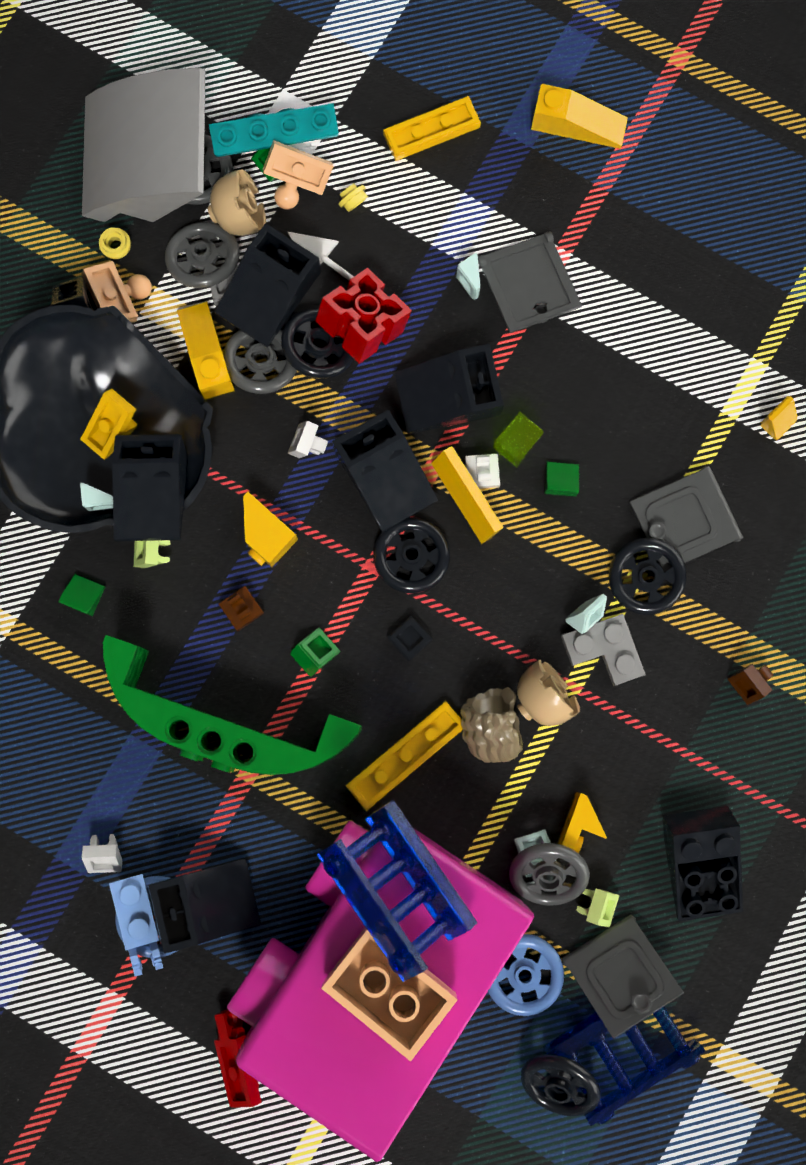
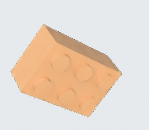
[321,922,458,1062]

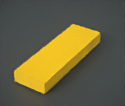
[383,96,481,161]
[431,446,503,544]

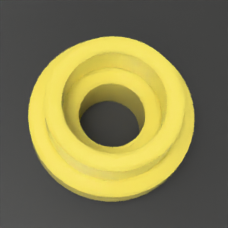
[338,183,368,212]
[99,228,131,259]

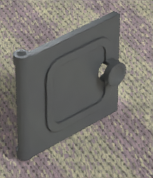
[478,231,582,333]
[629,466,744,572]
[561,914,684,1039]

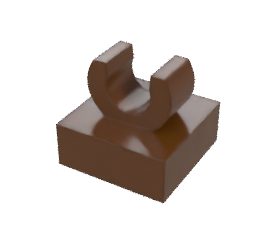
[219,586,264,631]
[727,664,774,705]

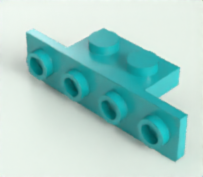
[209,103,339,157]

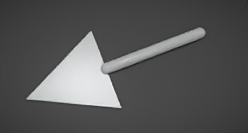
[288,232,354,280]

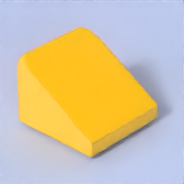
[760,396,797,440]

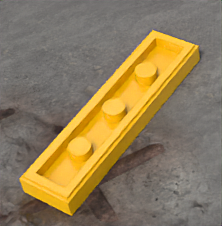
[346,701,463,811]

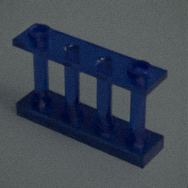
[317,800,478,982]
[543,1007,705,1126]

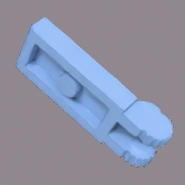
[109,874,163,977]

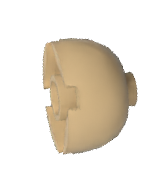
[208,169,266,236]
[517,660,580,726]

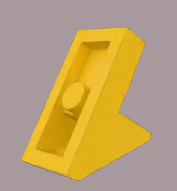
[80,389,138,460]
[558,792,607,853]

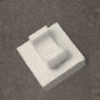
[288,421,328,458]
[465,454,500,489]
[82,834,122,873]

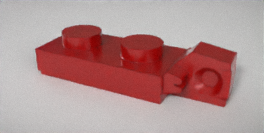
[214,1009,262,1108]

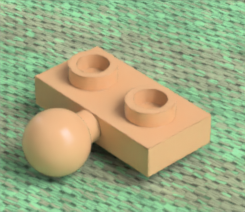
[262,140,334,210]
[82,261,152,323]

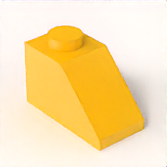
[243,491,298,567]

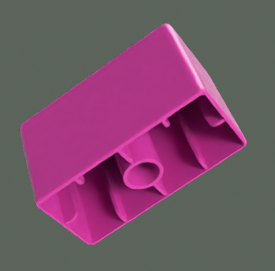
[227,817,534,1162]

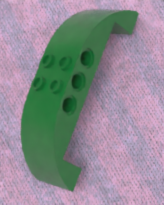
[103,635,362,775]

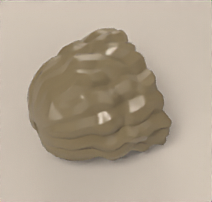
[460,687,523,763]

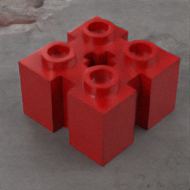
[315,268,412,364]

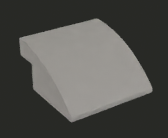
[82,68,205,222]

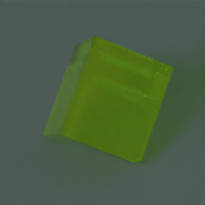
[493,412,543,467]

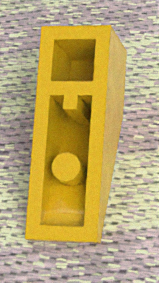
[531,84,628,149]
[177,301,235,400]

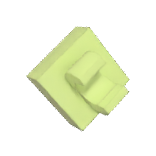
[133,540,170,568]
[576,888,619,927]

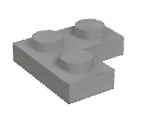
[561,614,646,686]

